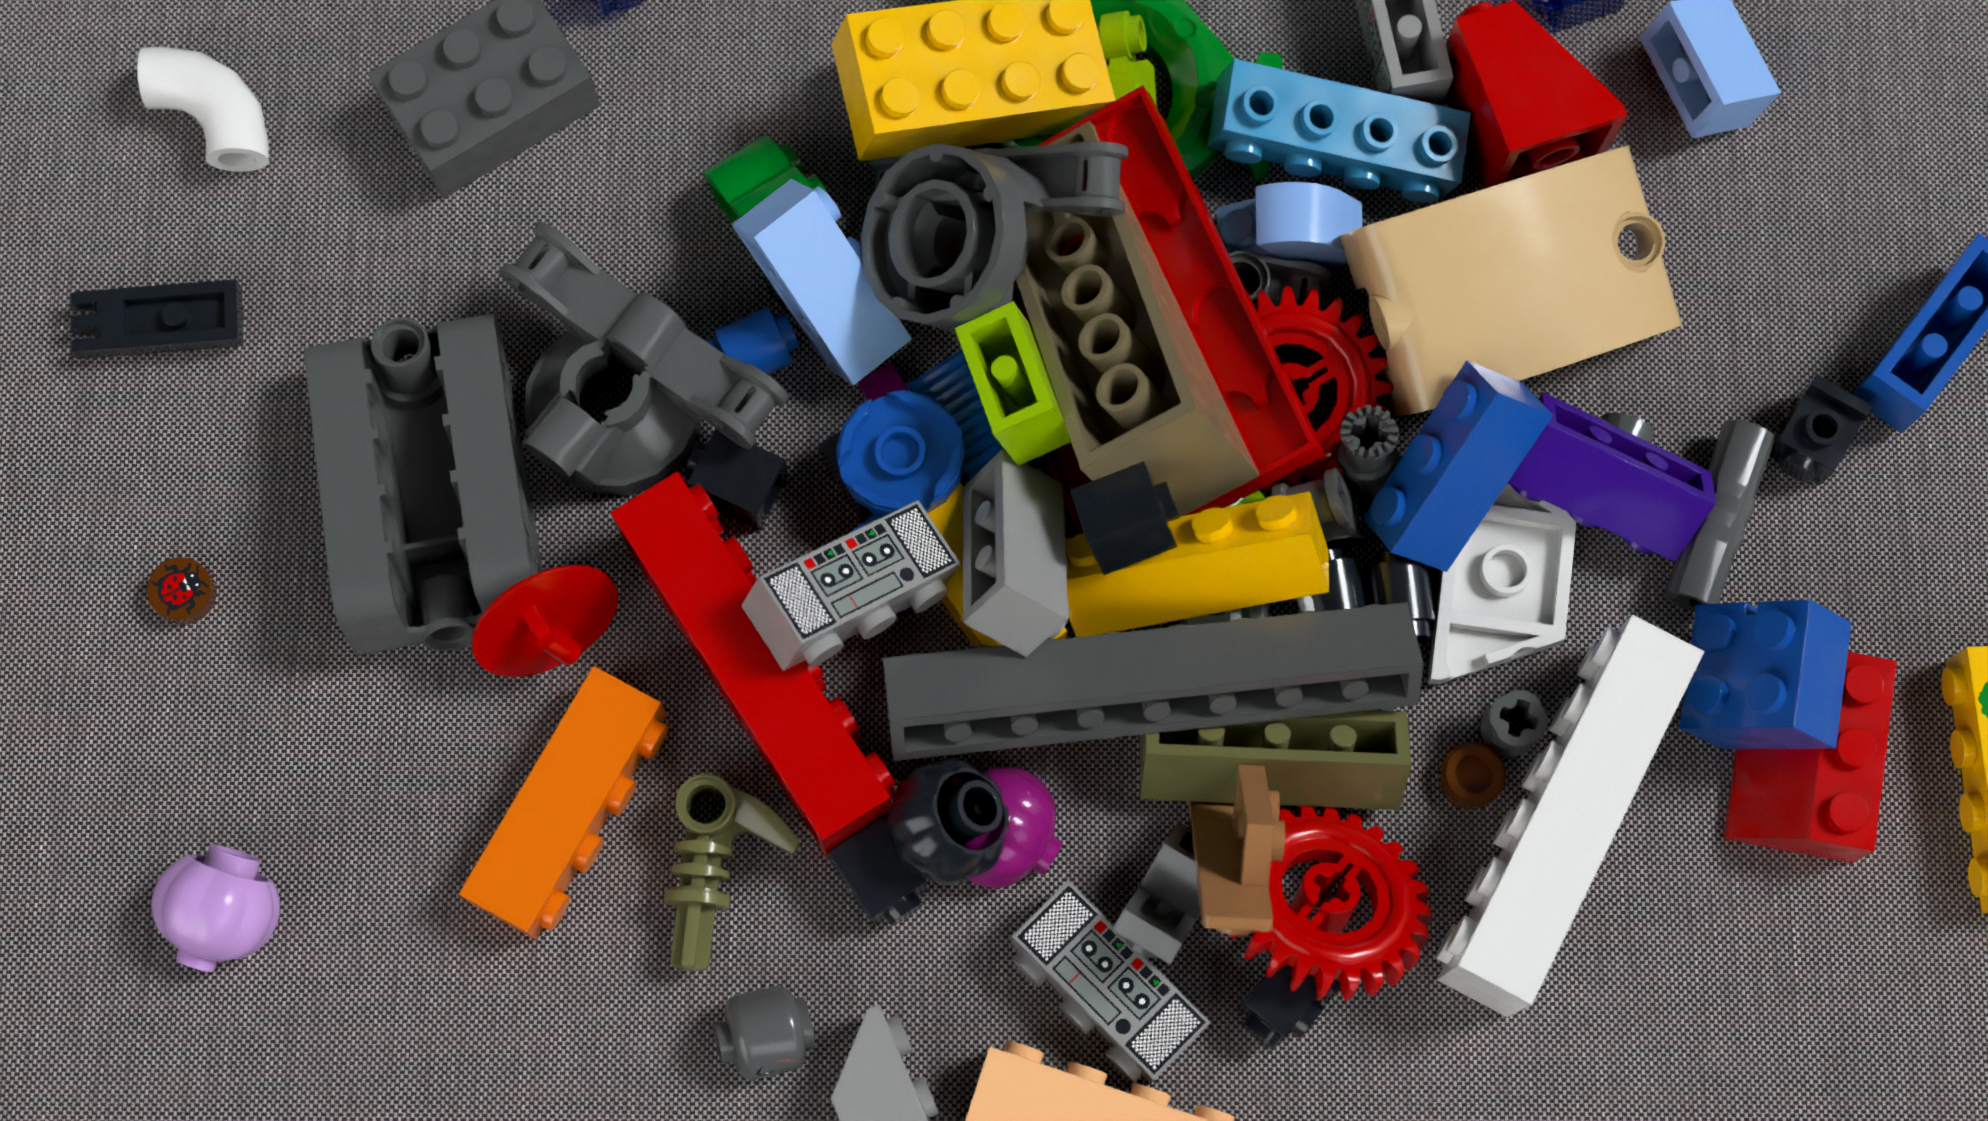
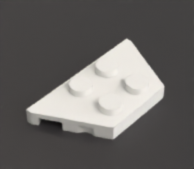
[1427,483,1577,685]

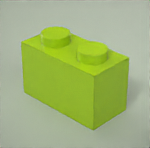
[955,301,1071,466]

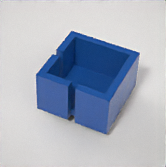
[1679,599,1852,749]

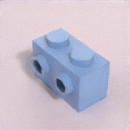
[1639,0,1781,138]

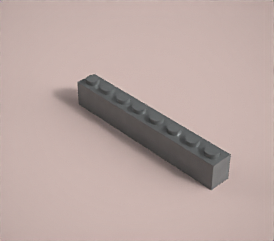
[883,602,1423,761]

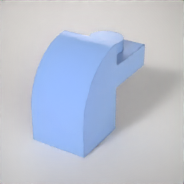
[1217,182,1362,269]

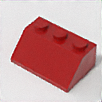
[1723,652,1897,863]

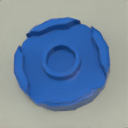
[836,390,966,516]

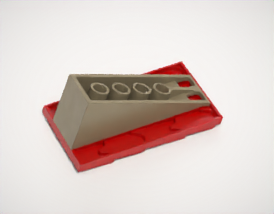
[1014,85,1325,534]

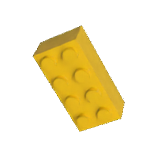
[831,0,1115,162]

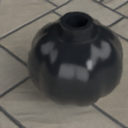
[887,758,1010,885]

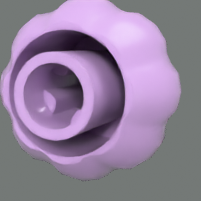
[151,844,280,972]

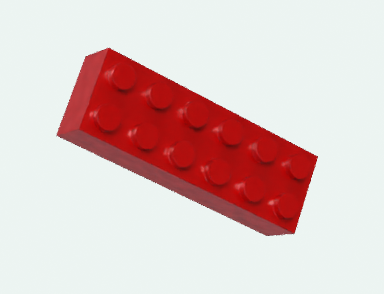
[610,471,895,861]

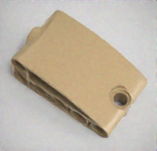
[1340,145,1682,416]

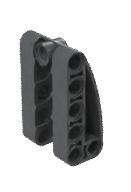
[304,313,543,656]

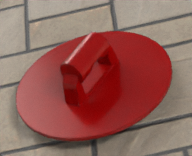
[471,565,618,677]

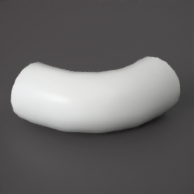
[137,47,269,172]

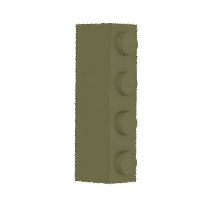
[1139,710,1411,810]

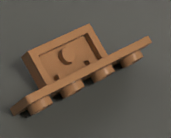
[1188,764,1285,936]

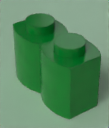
[702,134,829,224]

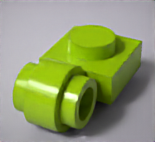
[1096,11,1157,107]

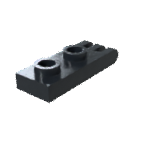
[70,279,244,359]

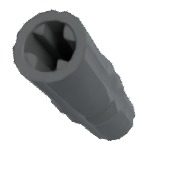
[1663,419,1775,612]

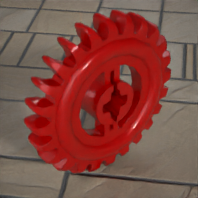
[1256,286,1394,492]
[1229,806,1433,1001]

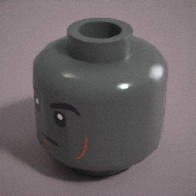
[713,986,815,1080]

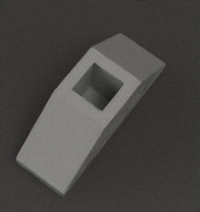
[831,1004,939,1121]

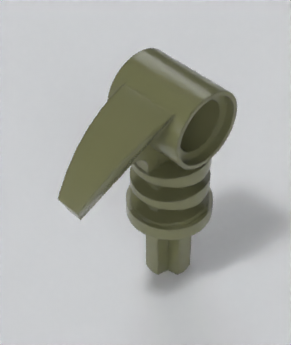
[664,774,800,971]

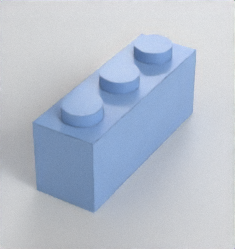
[732,179,912,385]

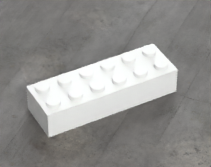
[1435,615,1704,1017]

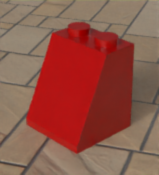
[1446,0,1628,189]

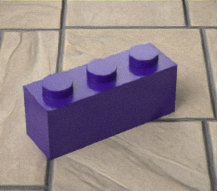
[1508,392,1716,562]

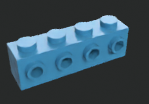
[1207,58,1471,203]

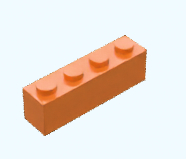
[459,666,669,940]

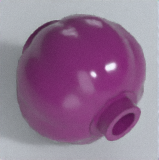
[961,767,1063,888]

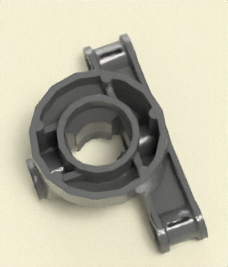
[861,141,1128,343]
[500,222,789,496]

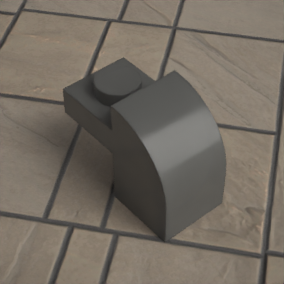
[1112,821,1201,964]

